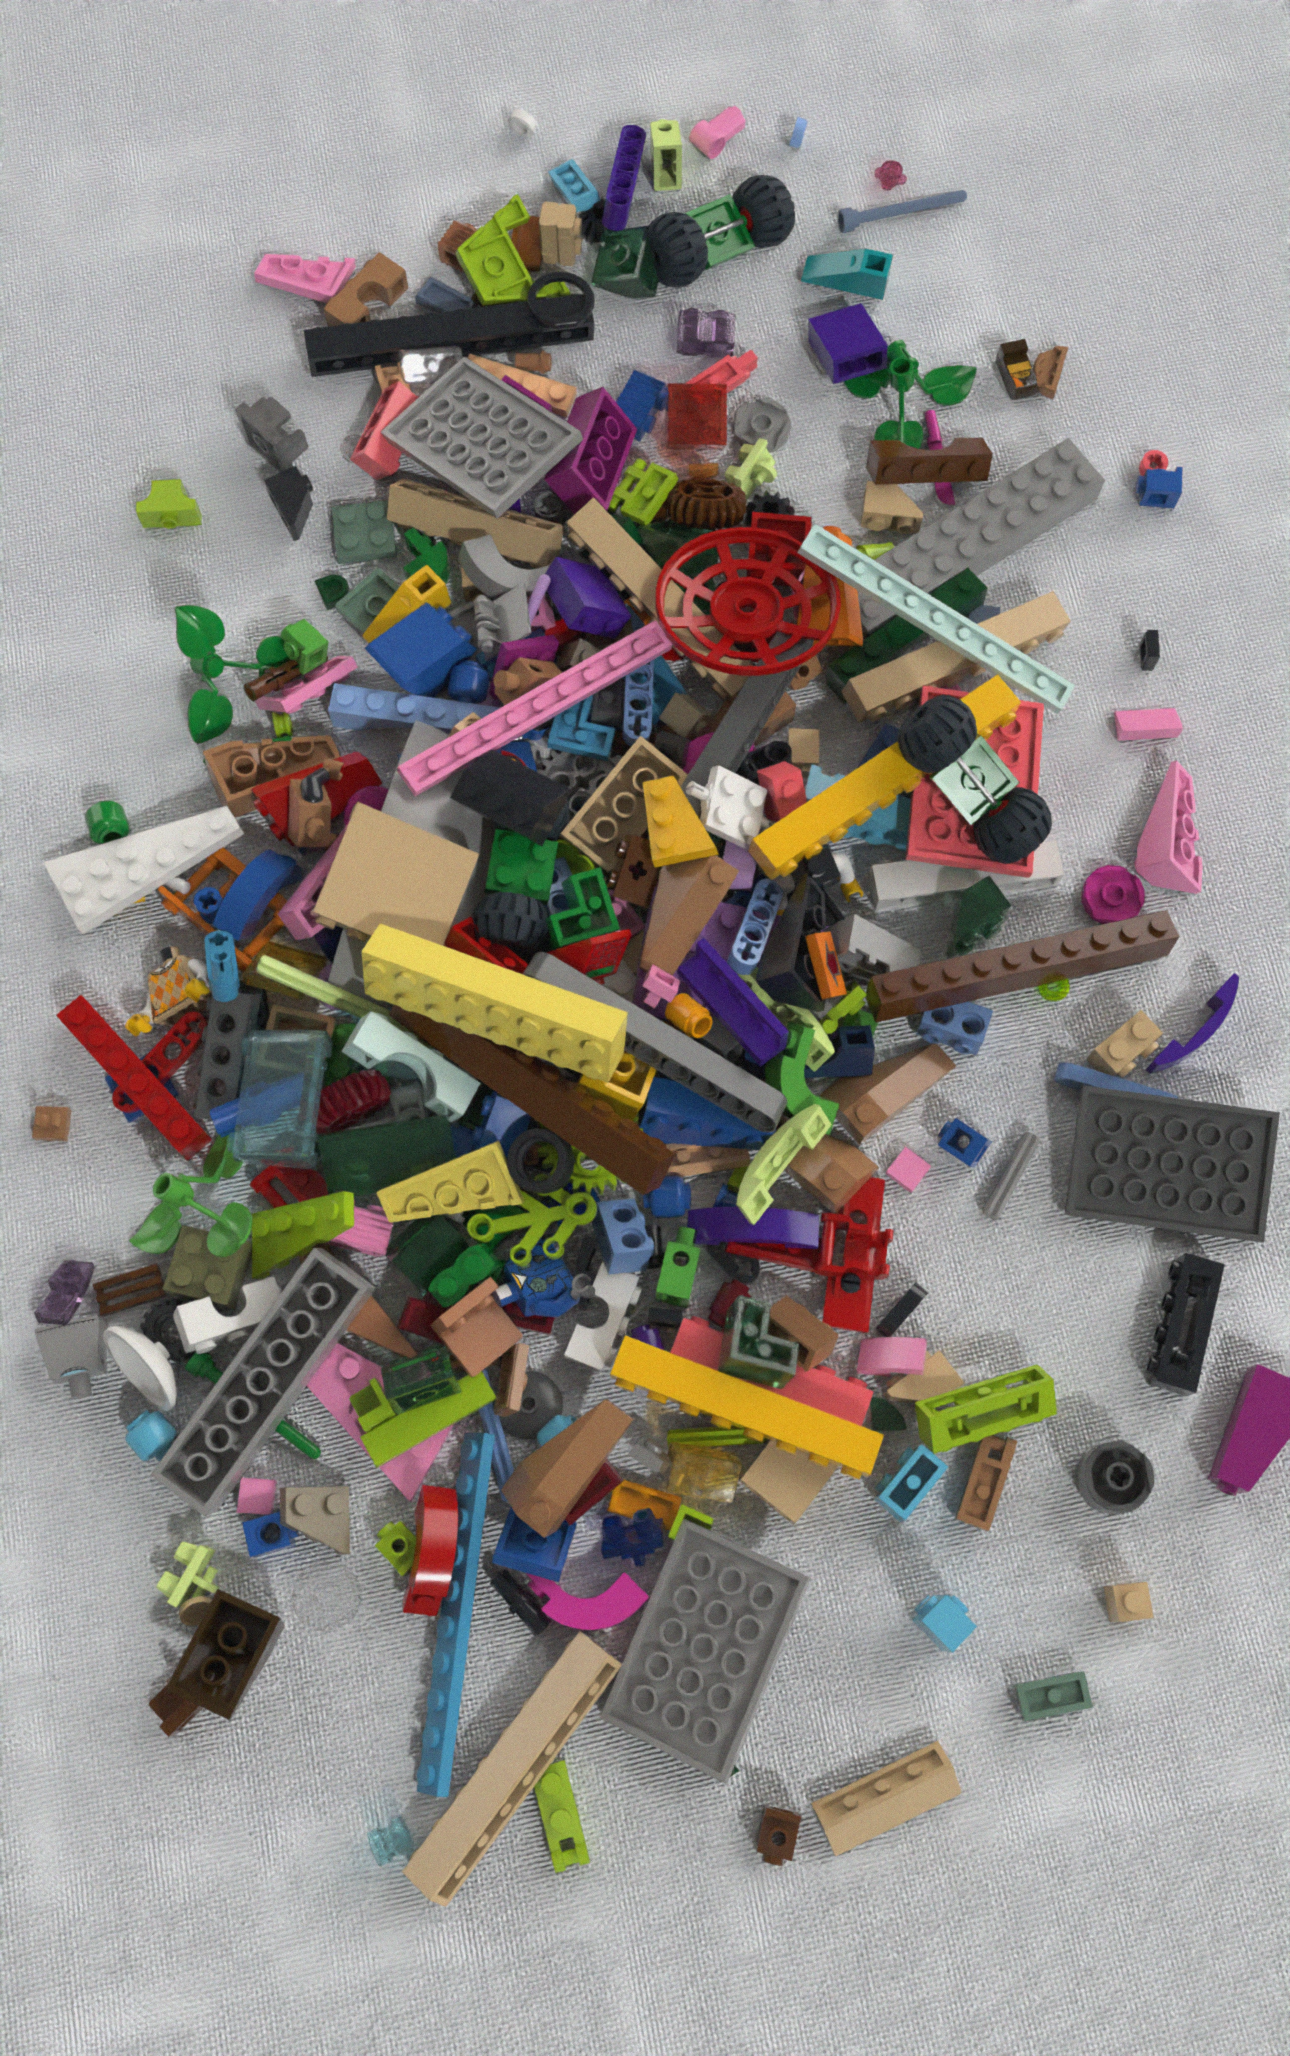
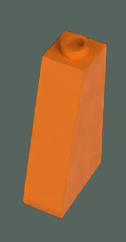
[797,526,863,646]

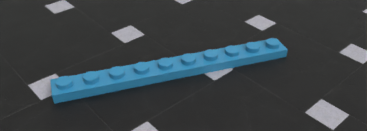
[417,1433,495,1797]

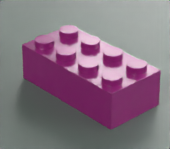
[544,386,637,515]

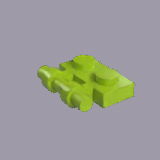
[608,458,678,527]
[818,980,867,1034]

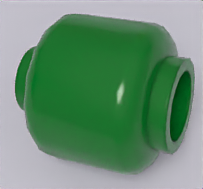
[85,800,130,845]

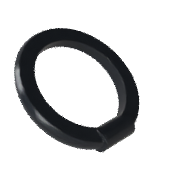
[527,272,595,330]

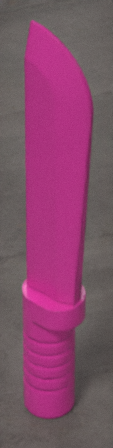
[924,410,955,505]

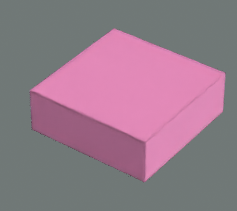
[885,1146,931,1193]
[237,1478,277,1515]

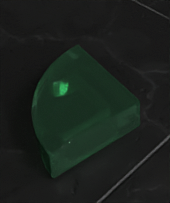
[869,1397,907,1432]

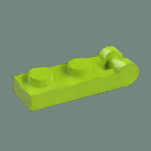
[534,1759,591,1873]

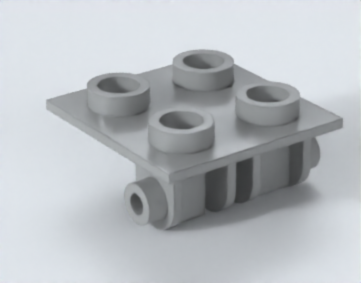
[473,582,531,662]

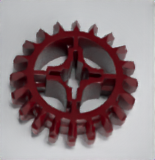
[304,1069,391,1135]

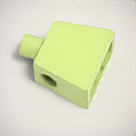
[650,119,682,191]

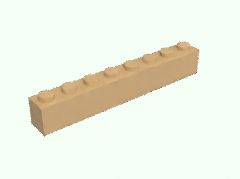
[567,497,753,704]
[842,591,1071,723]
[402,1631,622,1907]

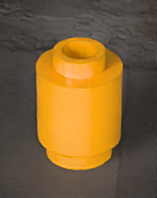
[665,993,713,1038]

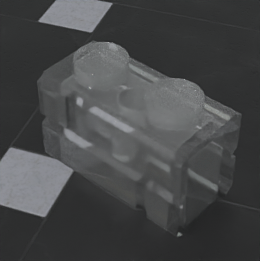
[399,345,462,384]

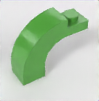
[765,1021,839,1135]

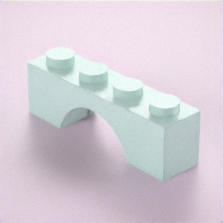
[342,1011,480,1122]

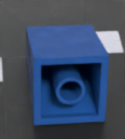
[364,602,477,698]

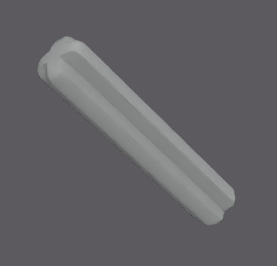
[983,1132,1040,1220]

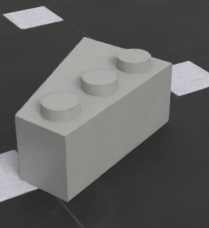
[824,914,922,982]

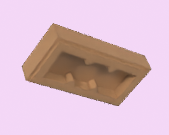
[494,1343,529,1417]

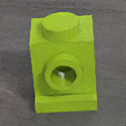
[375,1521,416,1577]

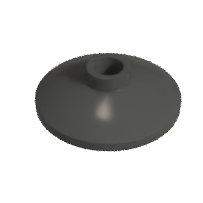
[499,1371,563,1439]

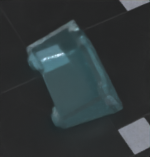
[227,1030,333,1170]

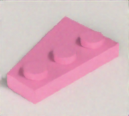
[255,656,358,714]

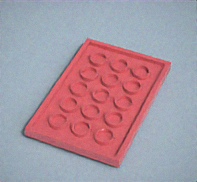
[905,685,1044,878]

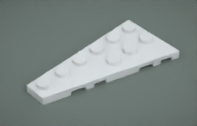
[43,806,245,934]

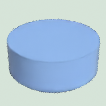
[789,117,808,148]

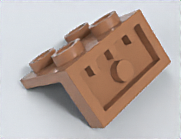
[430,1277,523,1378]

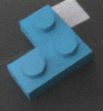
[547,695,615,761]

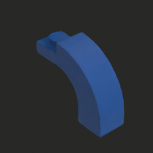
[212,849,306,941]

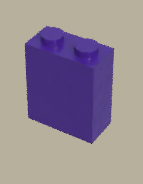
[808,303,888,384]
[545,557,631,639]

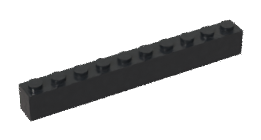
[303,294,594,377]

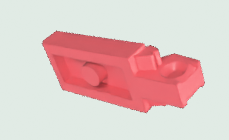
[683,350,758,411]

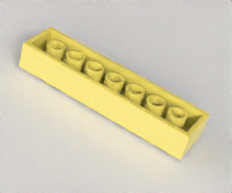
[361,924,628,1083]

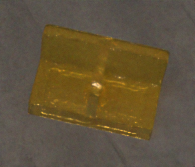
[667,1442,742,1503]

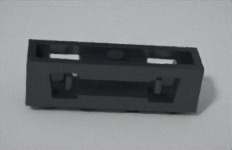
[1146,1253,1225,1396]

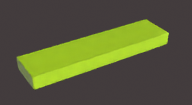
[360,1371,497,1468]

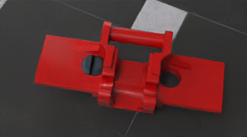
[814,1177,894,1333]

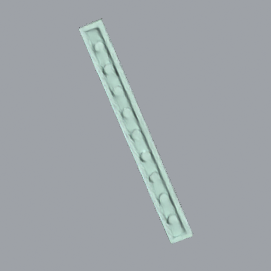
[797,524,1075,714]

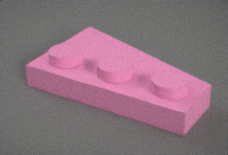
[254,254,356,303]

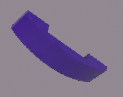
[1145,973,1239,1074]
[687,1207,819,1249]

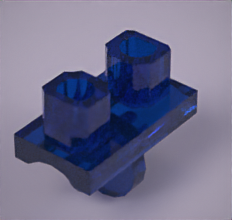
[601,1508,665,1567]

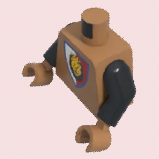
[288,759,344,856]

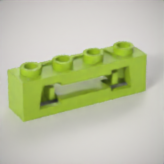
[915,1364,1057,1454]

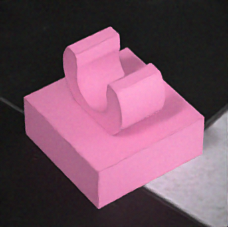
[642,964,680,1008]

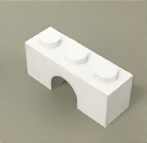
[564,1262,643,1374]
[173,1276,280,1354]

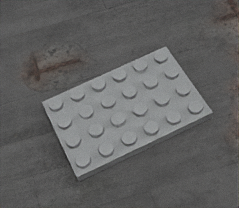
[381,357,583,519]
[599,1519,811,1783]

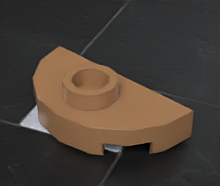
[1032,346,1068,400]

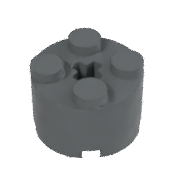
[1076,1441,1154,1514]

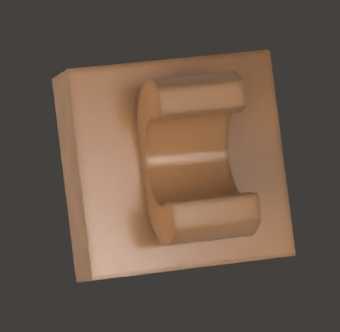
[32,1106,72,1142]

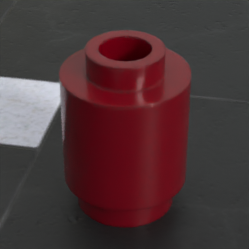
[707,1279,752,1330]

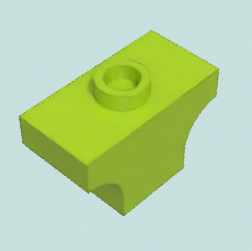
[136,479,202,529]

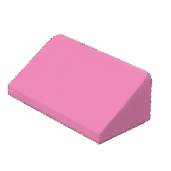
[1114,708,1183,741]

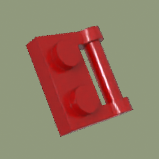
[250,1145,336,1208]

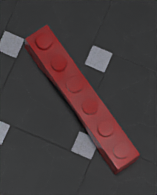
[56,995,212,1161]

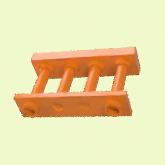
[157,847,288,976]

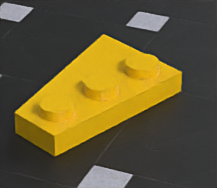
[642,776,718,867]

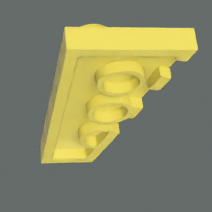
[376,1140,525,1223]

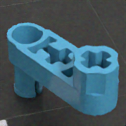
[204,930,240,1002]

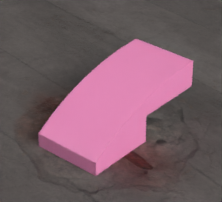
[857,1337,927,1377]

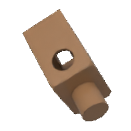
[494,658,562,705]

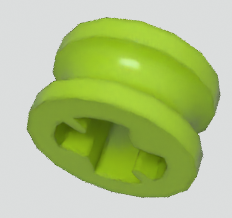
[272,711,293,738]

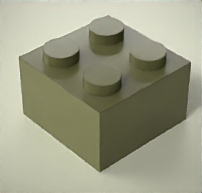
[163,1225,252,1311]

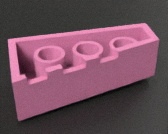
[278,824,348,940]

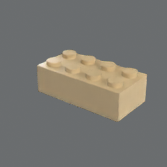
[559,736,688,877]

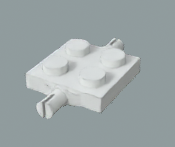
[686,765,776,850]

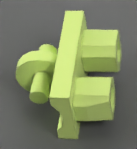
[725,438,777,499]
[156,1541,220,1607]

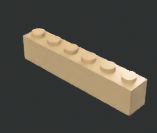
[387,478,564,569]

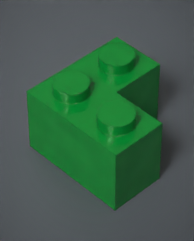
[545,867,620,951]

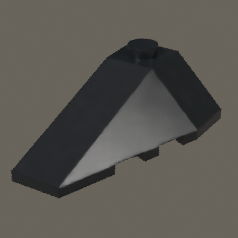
[756,873,826,1012]

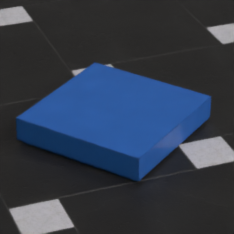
[492,1507,577,1582]

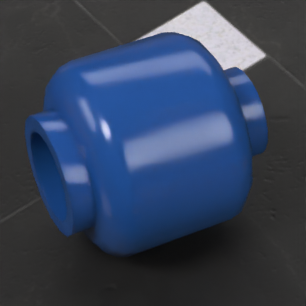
[448,661,490,704]
[643,1175,691,1219]

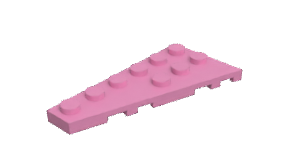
[307,1343,455,1502]

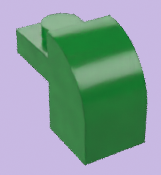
[403,527,450,584]

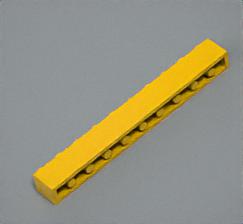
[748,674,1021,881]

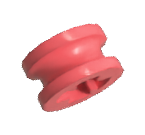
[1139,450,1168,476]

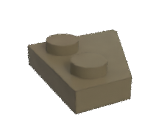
[280,1486,350,1555]

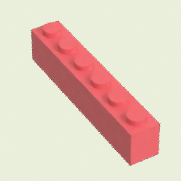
[670,1316,874,1426]

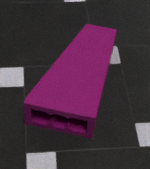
[1207,1364,1290,1496]

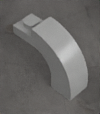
[458,535,550,600]

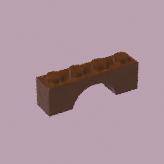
[866,437,993,485]

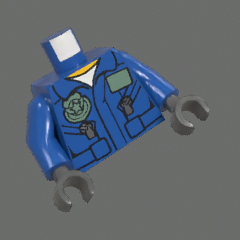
[493,1221,595,1318]

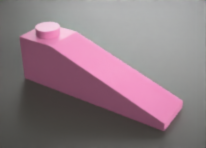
[1134,760,1203,894]

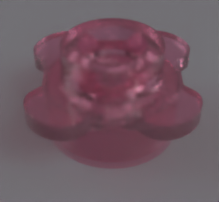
[874,160,907,191]

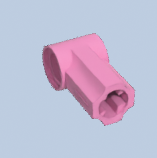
[689,105,746,159]

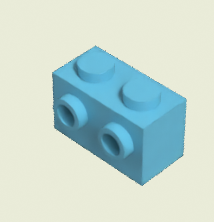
[874,1444,948,1522]
[912,1595,977,1653]

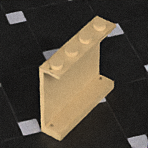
[310,802,479,946]

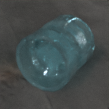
[367,1816,415,1867]

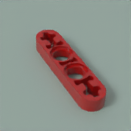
[112,1012,209,1113]

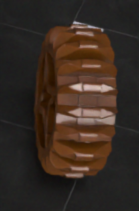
[667,478,747,531]

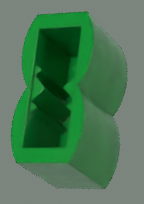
[428,1243,500,1307]

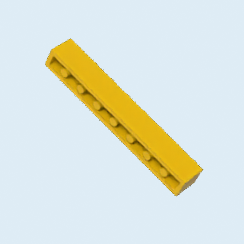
[610,1335,884,1480]

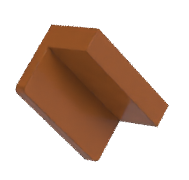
[511,201,542,272]

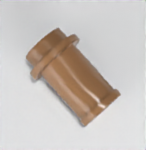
[515,350,552,374]

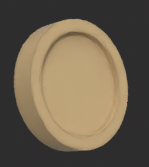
[179,1596,212,1626]

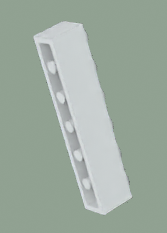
[869,840,1064,911]

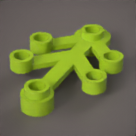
[467,1174,597,1266]

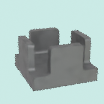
[235,397,308,472]

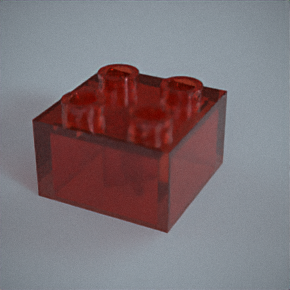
[665,383,727,450]

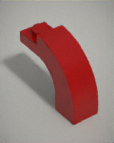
[402,1485,458,1616]

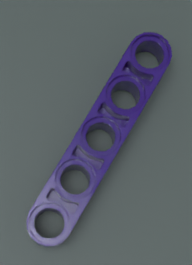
[602,125,646,231]

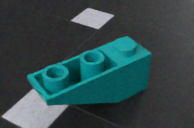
[801,248,893,300]

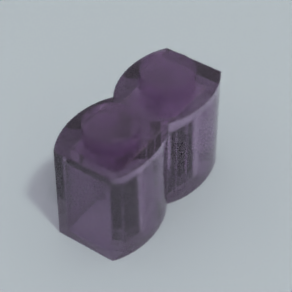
[676,308,736,358]

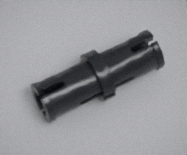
[490,1569,552,1637]

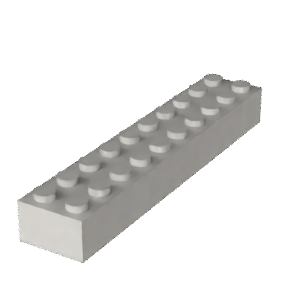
[857,438,1105,640]

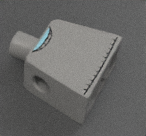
[35,1315,108,1399]

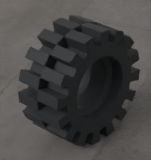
[140,1298,196,1362]

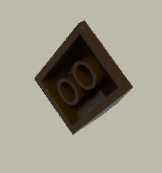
[165,1589,285,1721]

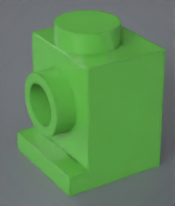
[280,619,329,675]

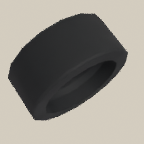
[507,1128,575,1194]

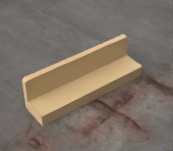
[811,1741,962,1856]

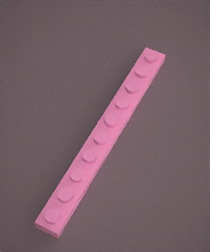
[397,620,673,796]

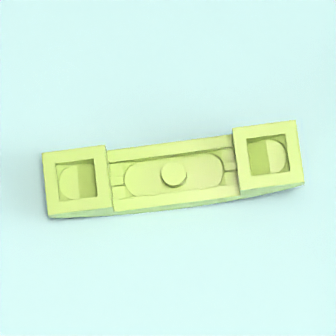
[737,967,835,1072]
[736,1104,832,1225]

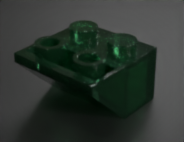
[946,876,1012,959]

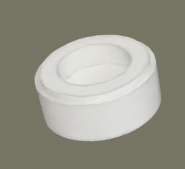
[508,109,537,137]

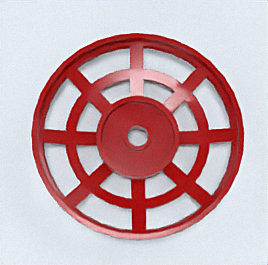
[655,527,841,676]

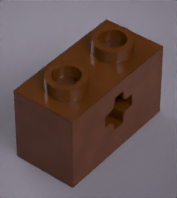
[605,834,662,908]

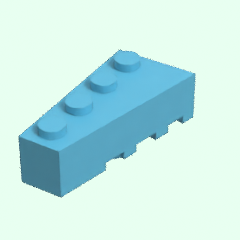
[805,764,911,852]

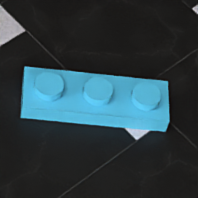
[548,159,600,213]

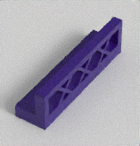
[677,938,789,1067]

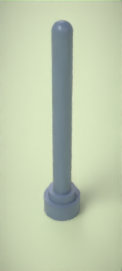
[838,190,967,233]

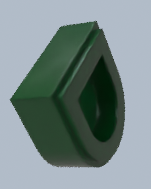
[315,574,350,610]

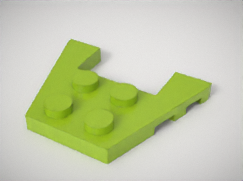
[455,194,571,306]

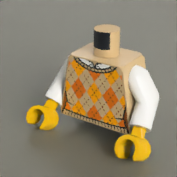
[125,946,212,1037]

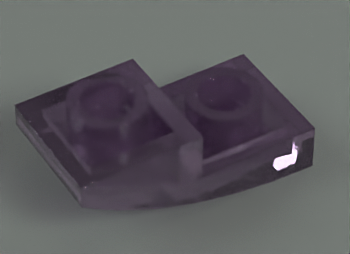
[34,1260,95,1325]

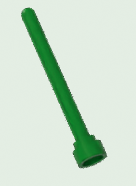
[185,1352,321,1459]

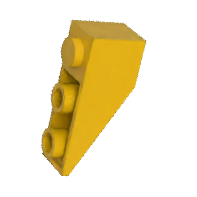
[362,565,452,644]

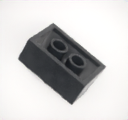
[450,750,572,847]

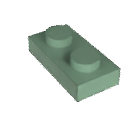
[1014,1671,1093,1721]

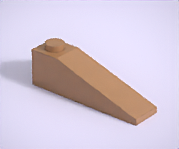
[819,1043,956,1146]
[501,1399,634,1538]

